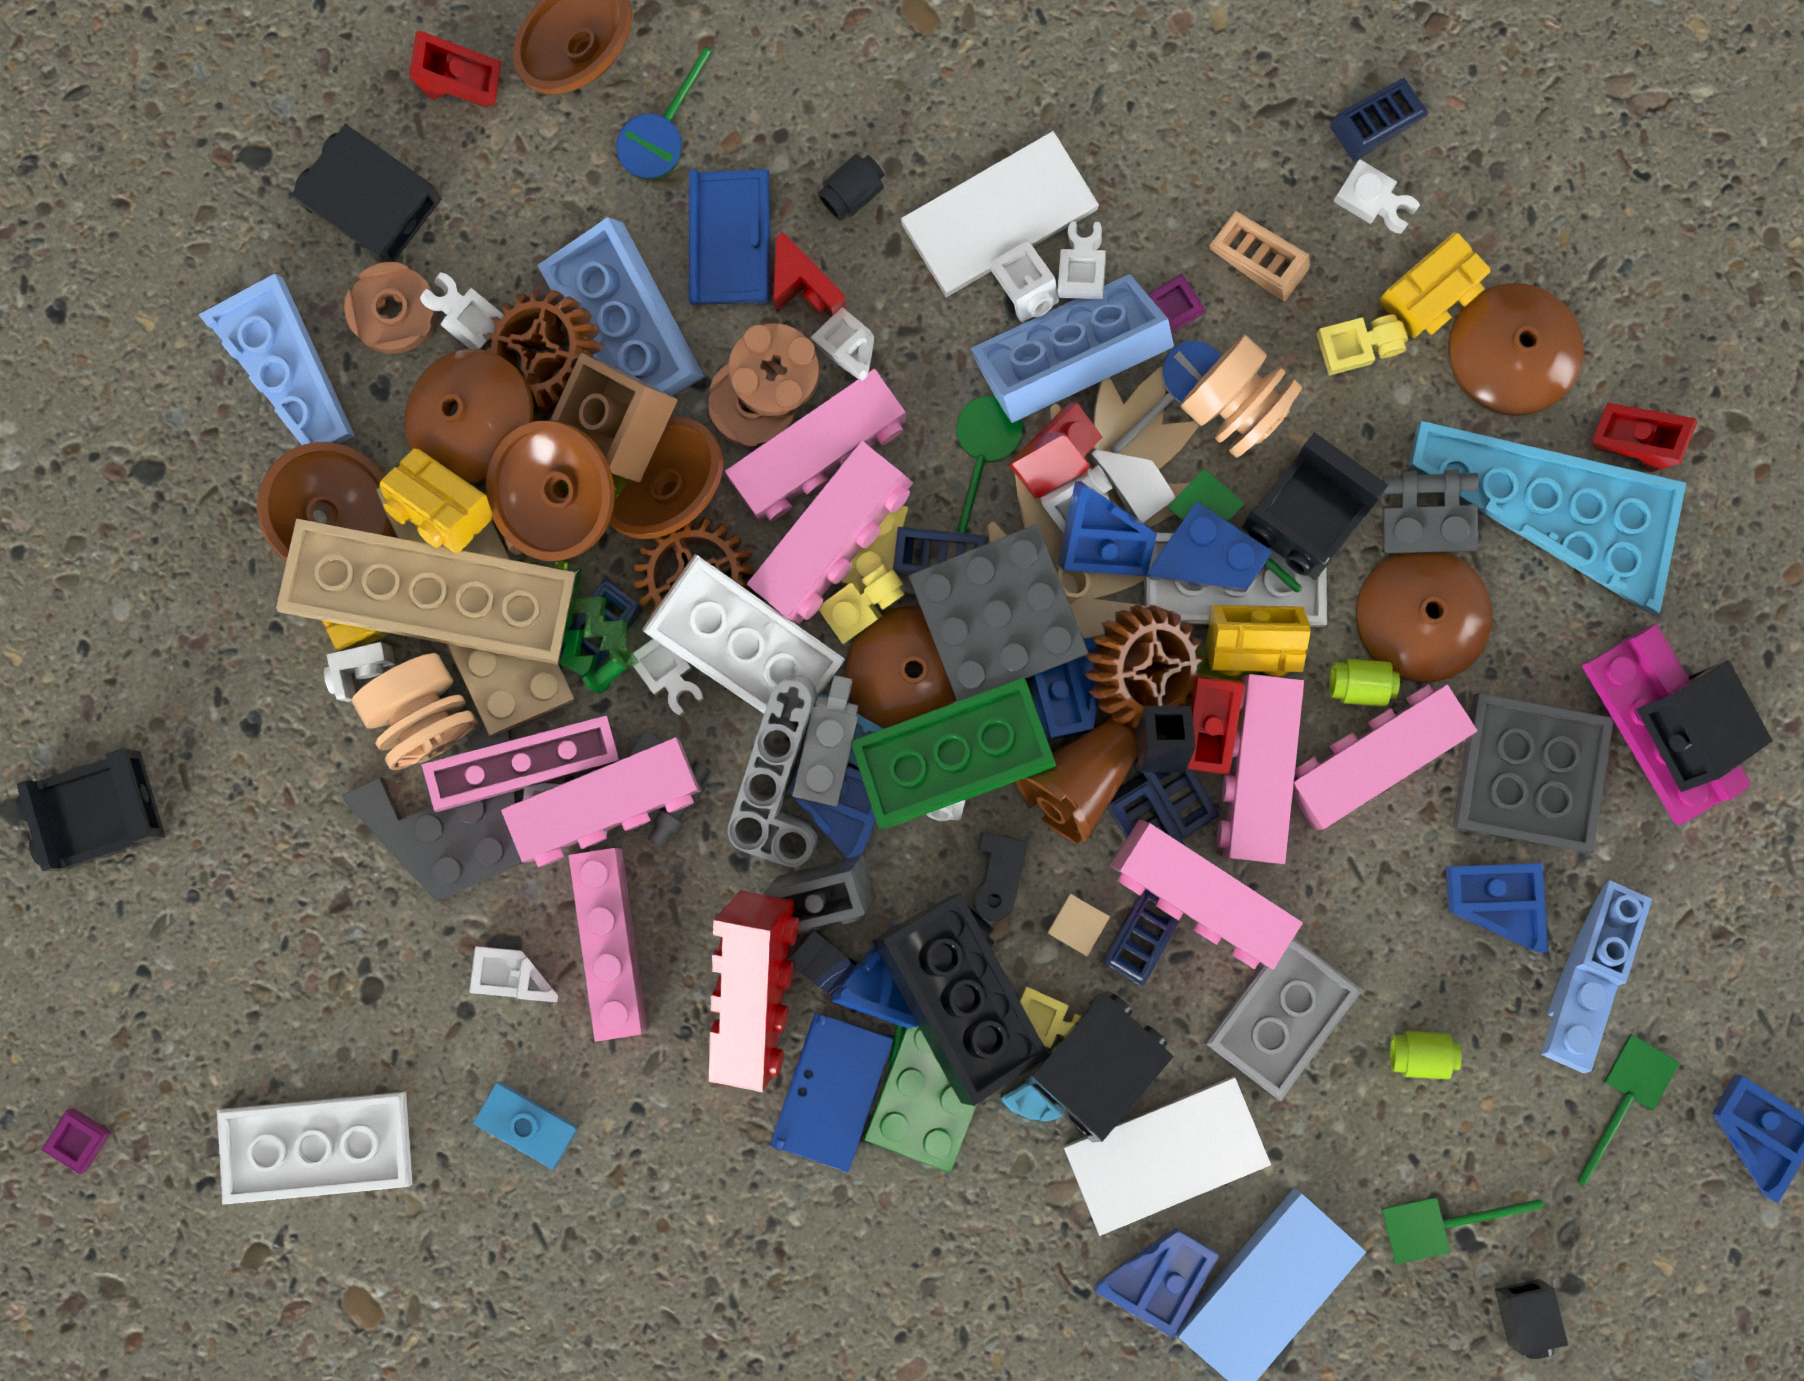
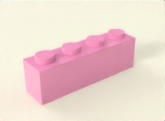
[725,368,906,523]
[747,441,913,624]
[1217,674,1304,864]
[1292,684,1478,830]
[422,715,619,812]
[501,737,701,867]
[1110,819,1303,970]
[568,848,648,1042]

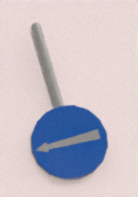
[1111,341,1221,454]

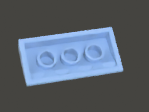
[538,217,705,396]
[970,274,1174,423]
[1176,1188,1366,1381]

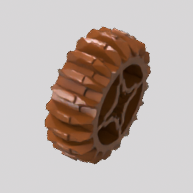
[482,289,604,413]
[633,517,756,619]
[1084,605,1205,728]

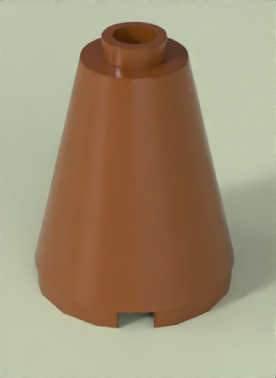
[1016,719,1137,844]

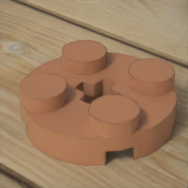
[344,262,438,354]
[728,323,820,417]
[708,361,798,450]

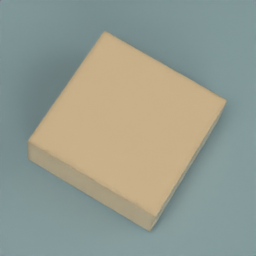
[1047,893,1110,957]

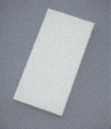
[901,131,1099,297]
[1144,533,1327,627]
[642,554,845,724]
[1063,1076,1271,1236]
[217,1091,412,1205]

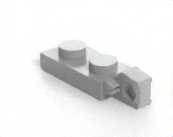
[792,675,858,807]

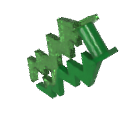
[529,559,639,694]

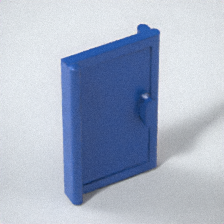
[689,169,770,305]
[770,1012,894,1173]

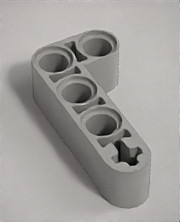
[727,675,818,867]

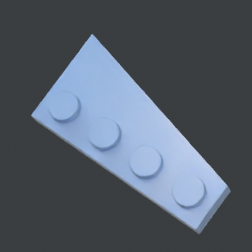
[199,274,355,445]

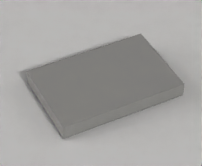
[1204,938,1362,1101]

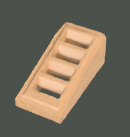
[1209,211,1310,302]

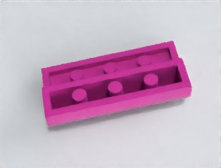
[1581,623,1751,825]

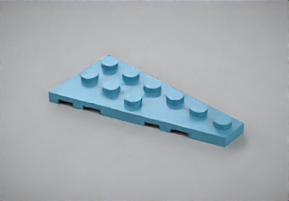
[1408,421,1686,616]

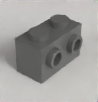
[764,855,876,935]

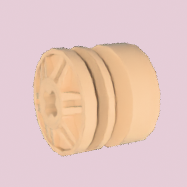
[1180,334,1302,458]
[351,653,477,770]

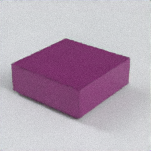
[1148,273,1206,334]
[41,1108,112,1174]

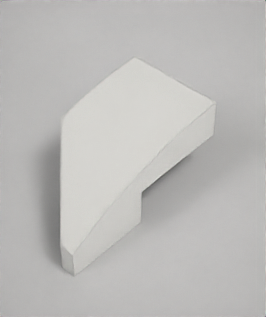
[810,307,874,381]
[1087,449,1176,523]
[469,946,558,1002]

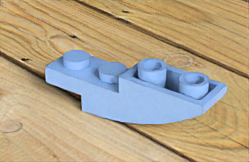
[1541,880,1652,1073]

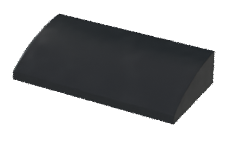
[872,893,1048,1106]

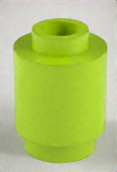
[1329,658,1400,707]
[1390,1030,1462,1080]

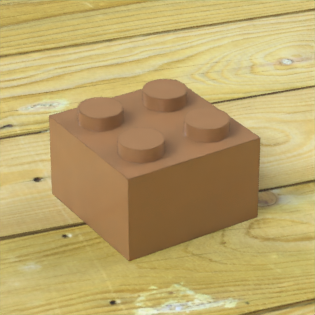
[550,353,678,482]

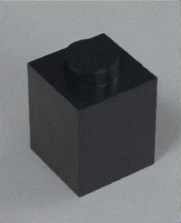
[1135,706,1196,772]
[1495,1279,1568,1359]

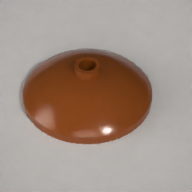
[513,0,632,94]
[1448,283,1584,416]
[404,349,534,485]
[609,416,723,539]
[486,420,614,561]
[257,442,395,562]
[1356,552,1492,683]
[846,606,958,729]

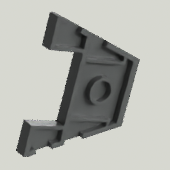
[342,729,524,902]

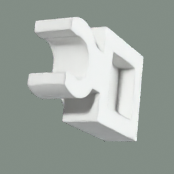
[1333,159,1420,234]
[1058,221,1106,299]
[420,272,504,349]
[627,638,704,716]

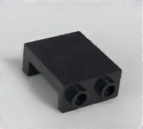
[291,123,442,263]
[1242,432,1389,581]
[1636,660,1773,792]
[16,748,166,872]
[1023,992,1174,1142]

